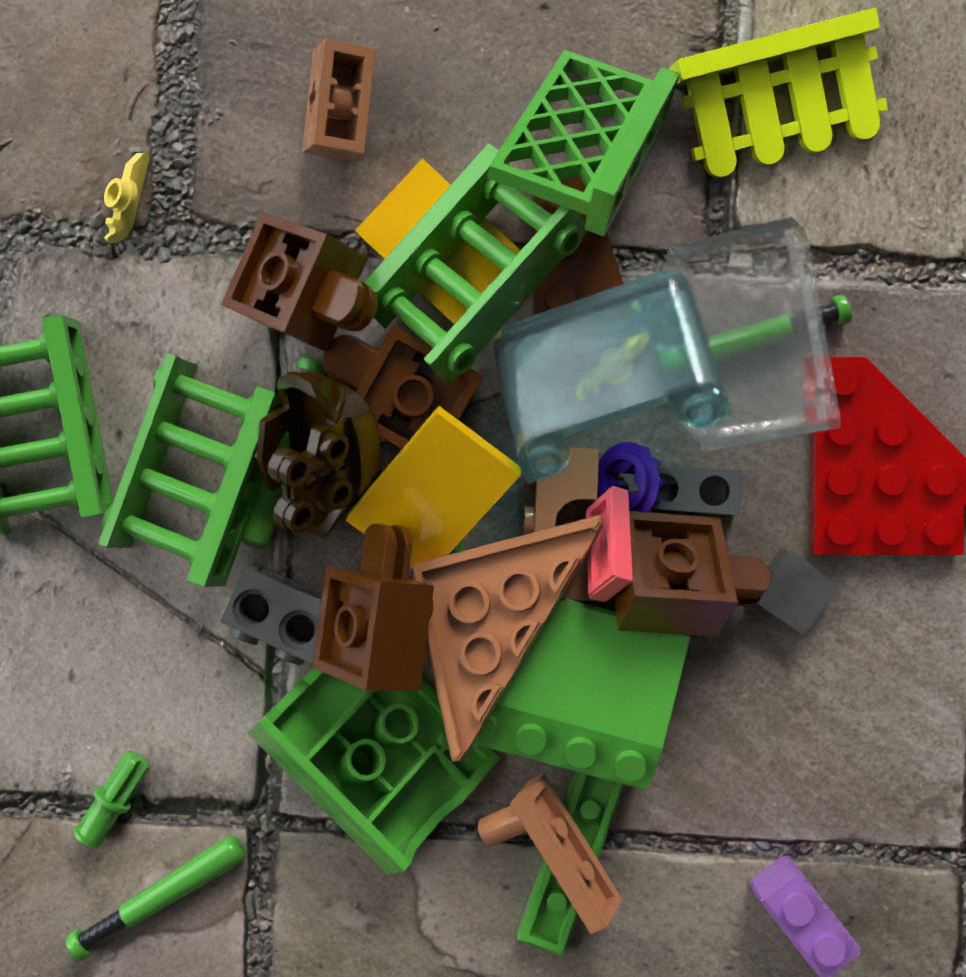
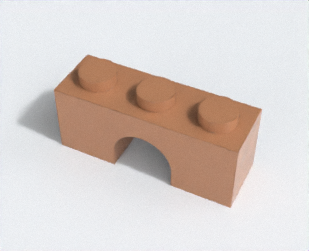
[523,446,599,601]

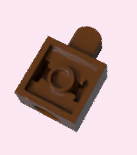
[221,212,378,352]
[323,325,483,449]
[614,511,771,637]
[312,523,434,691]

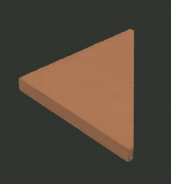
[410,515,604,762]

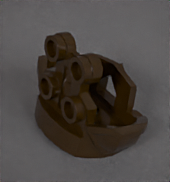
[253,371,382,539]

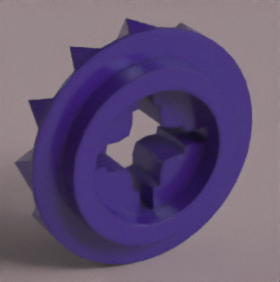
[597,442,666,512]

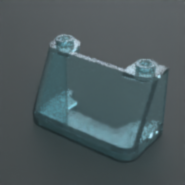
[493,270,733,484]

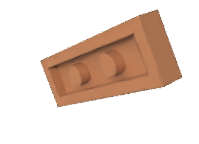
[478,773,623,934]

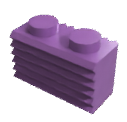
[749,856,861,977]

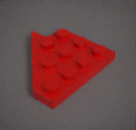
[810,357,966,555]

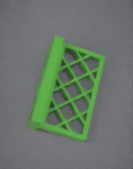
[487,50,680,237]

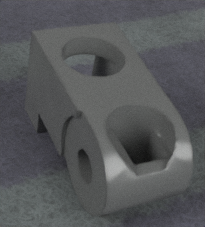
[652,467,741,516]

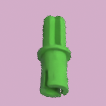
[73,751,150,848]

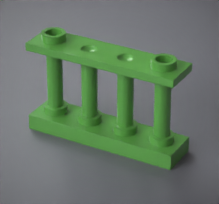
[364,143,588,385]
[0,314,114,535]
[98,353,281,587]

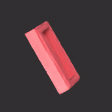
[586,486,633,602]

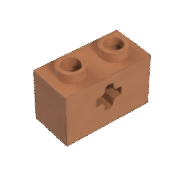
[302,38,376,161]

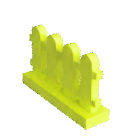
[669,7,888,178]

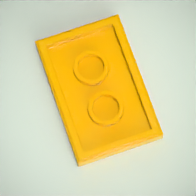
[355,158,521,325]
[345,406,522,565]

